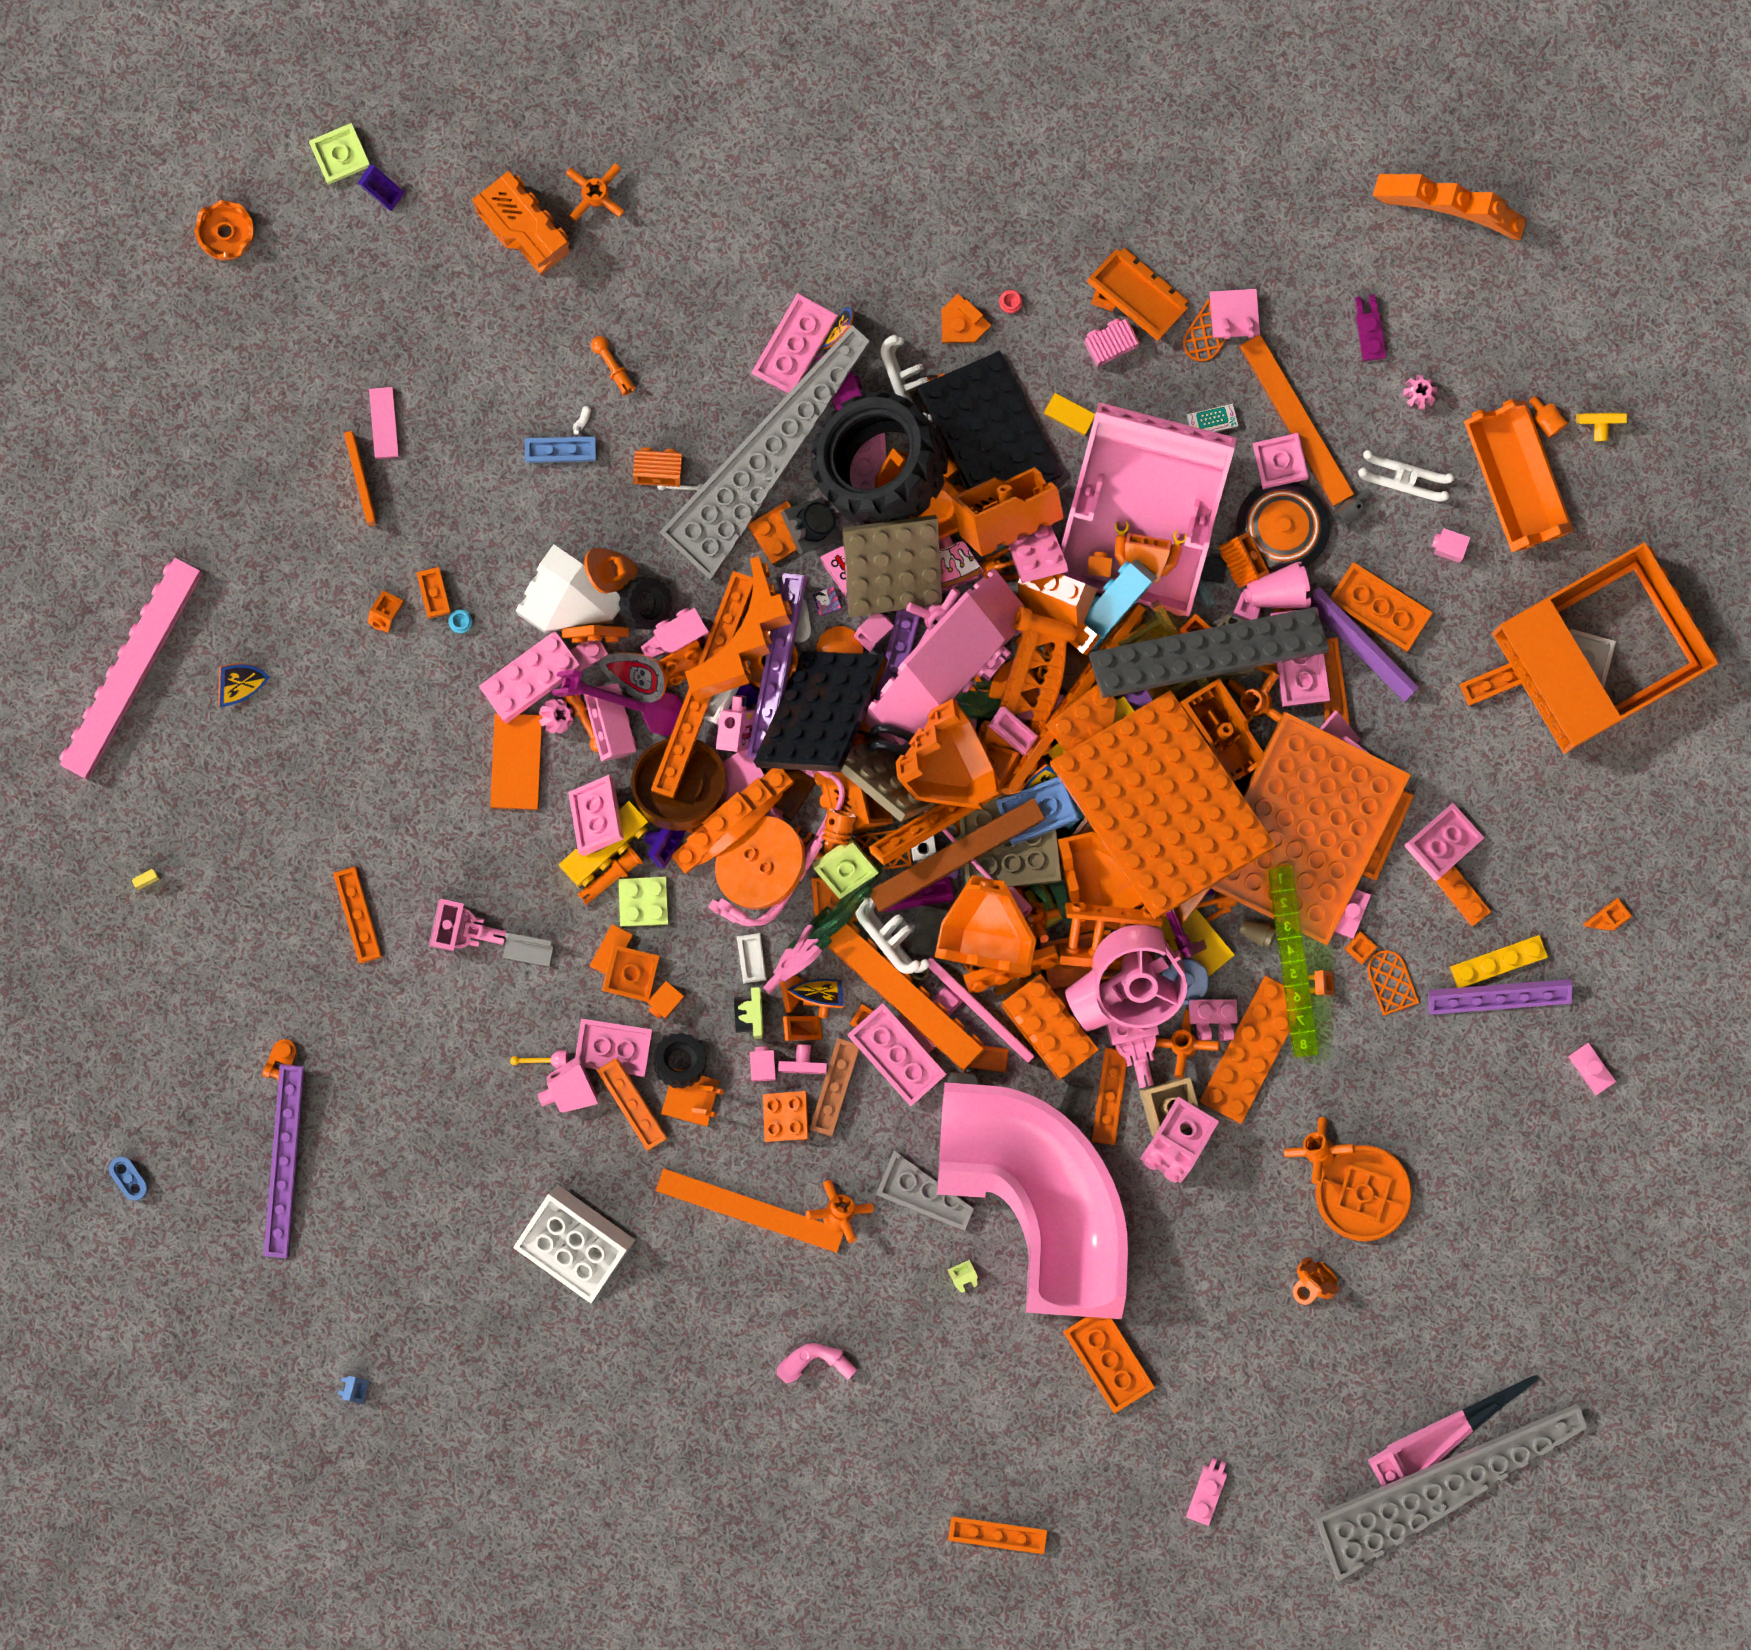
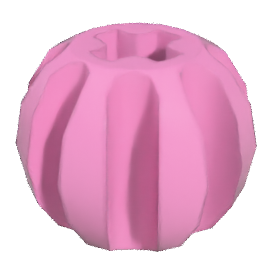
[1403,375,1438,409]
[539,699,574,734]

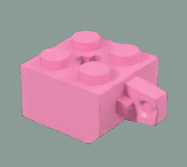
[641,608,709,658]

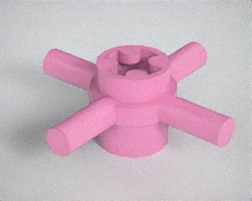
[906,588,960,644]

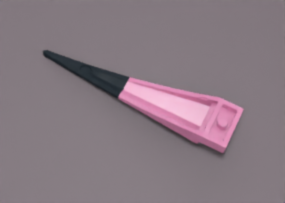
[1368,1375,1539,1487]

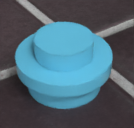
[449,610,472,633]

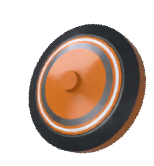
[1235,482,1330,573]

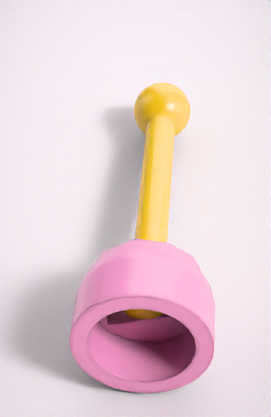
[510,1050,568,1069]

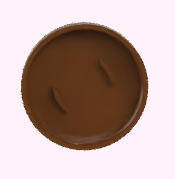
[631,738,728,831]

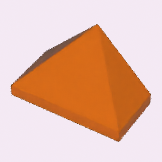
[776,966,805,1015]
[783,1016,823,1041]

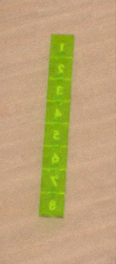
[1268,865,1319,1058]

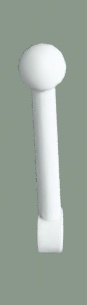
[657,484,704,491]

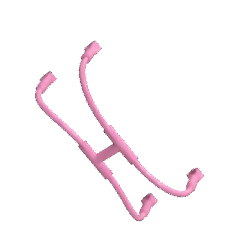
[708,770,845,927]

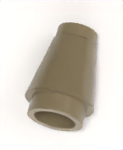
[1239,920,1277,948]

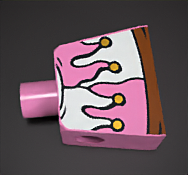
[939,536,983,593]

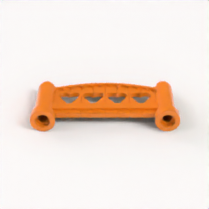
[978,606,1077,751]

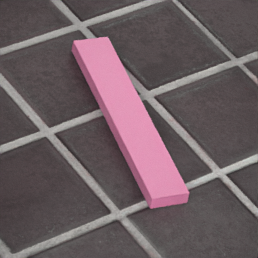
[928,958,1034,1063]

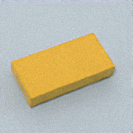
[1044,393,1095,436]

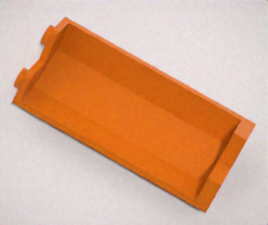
[1464,399,1574,552]

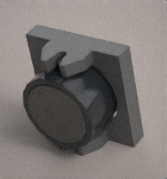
[781,497,841,555]

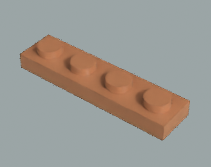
[809,1038,859,1137]

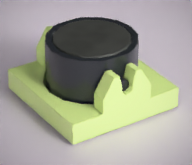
[734,987,764,1040]

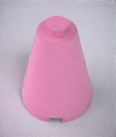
[1243,562,1311,609]

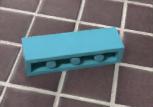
[1084,559,1157,650]

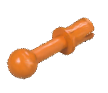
[591,336,636,396]
[564,694,599,753]

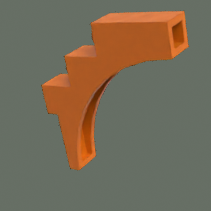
[1373,174,1527,240]
[685,556,793,701]

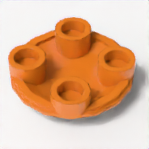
[817,626,863,654]

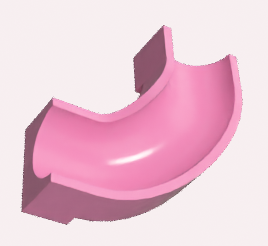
[937,1083,1128,1319]

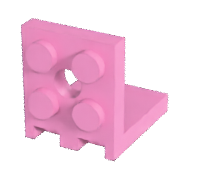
[1140,1097,1219,1184]

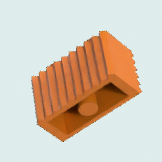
[633,447,682,487]
[1218,531,1270,588]

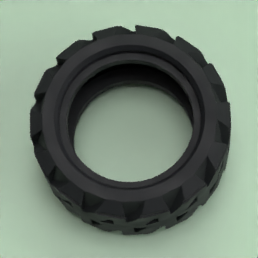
[811,391,948,525]

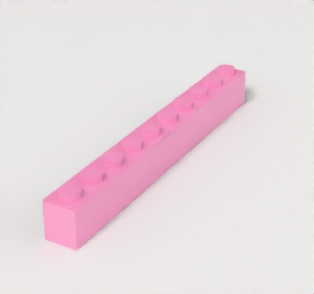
[60,558,203,780]

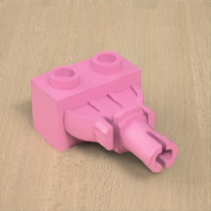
[429,899,506,951]
[1106,1022,1159,1089]

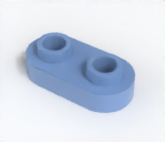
[109,1157,148,1201]

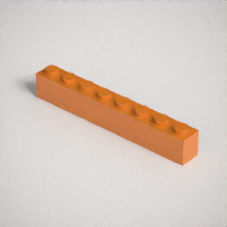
[824,921,984,1073]

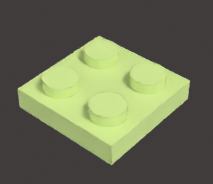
[309,123,370,185]
[812,838,878,899]
[619,877,668,927]

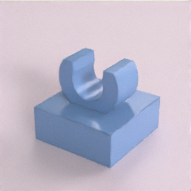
[338,1376,369,1404]

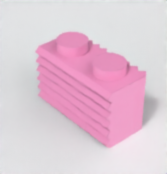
[1084,318,1140,368]

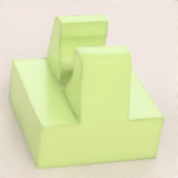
[948,1260,978,1293]

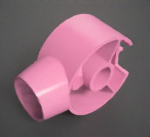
[1065,925,1187,1031]

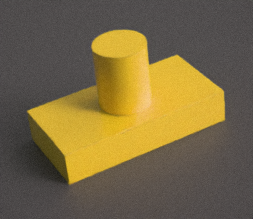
[1576,413,1627,441]

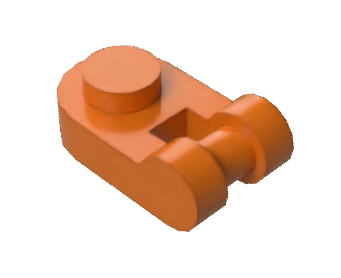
[262,1039,297,1080]

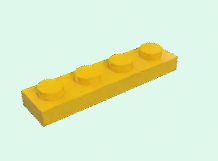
[1450,935,1548,988]

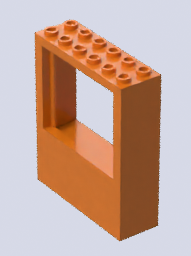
[1491,542,1718,754]

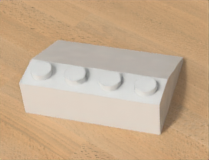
[513,1185,635,1303]

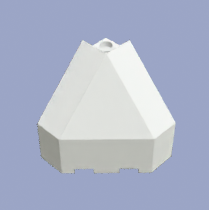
[516,544,620,634]

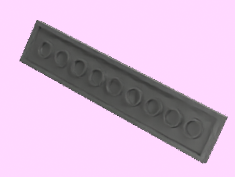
[1089,607,1329,699]

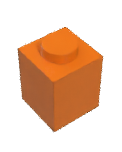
[647,981,685,1020]

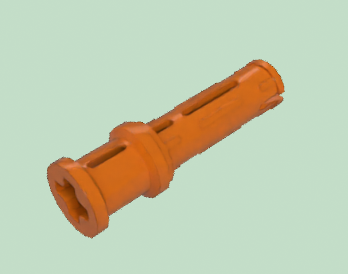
[577,847,644,906]

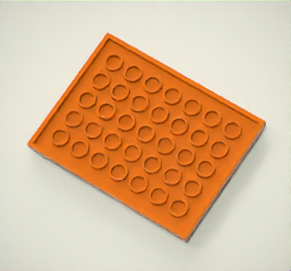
[1050,690,1276,920]
[1211,712,1411,945]

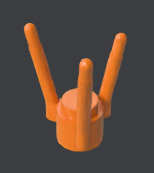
[980,547,1020,580]
[1196,890,1237,923]

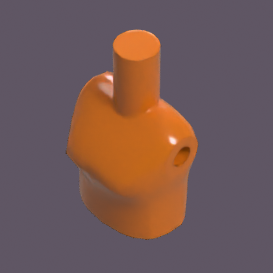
[1528,395,1568,439]

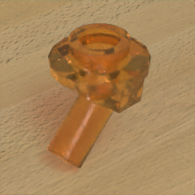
[993,977,1027,996]

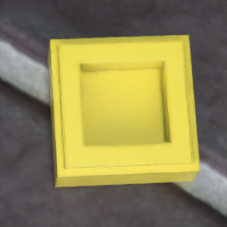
[132,869,160,890]

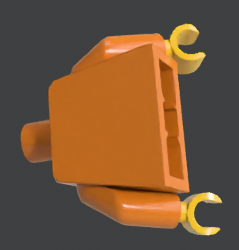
[1114,521,1187,591]

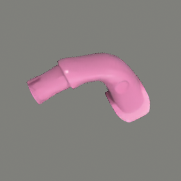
[777,1343,857,1383]

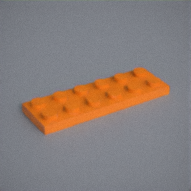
[1199,976,1307,1124]

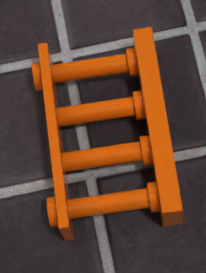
[1058,901,1163,970]

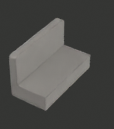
[503,933,554,967]

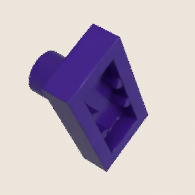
[357,164,405,211]
[645,828,686,869]

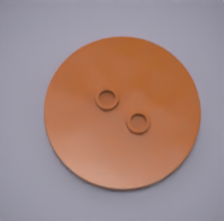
[715,816,806,910]
[1315,1145,1412,1241]

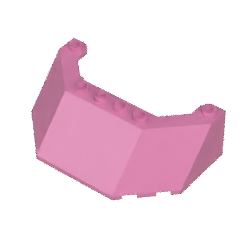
[864,568,1025,746]

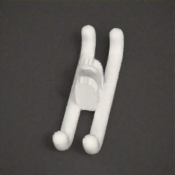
[881,335,933,423]
[1358,450,1454,501]
[855,896,930,974]

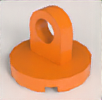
[1293,1257,1340,1305]

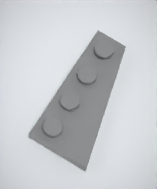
[876,1151,974,1231]

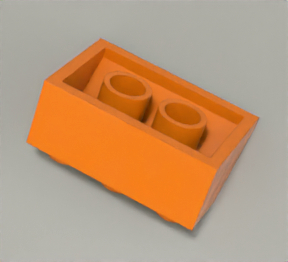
[1018,574,1097,633]

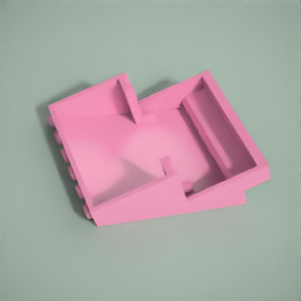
[1060,402,1237,616]

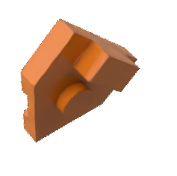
[941,293,991,344]

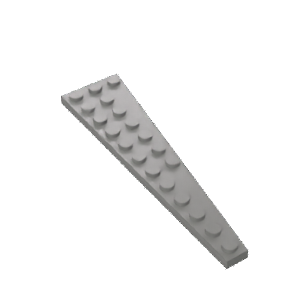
[660,325,870,581]
[1314,1404,1587,1582]

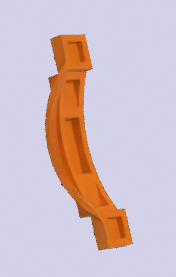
[672,768,795,874]

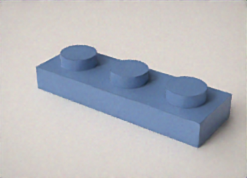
[525,437,596,463]

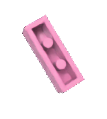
[584,684,636,761]

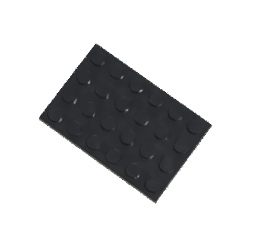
[917,351,1063,512]
[753,651,888,772]

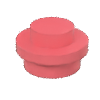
[999,290,1022,314]

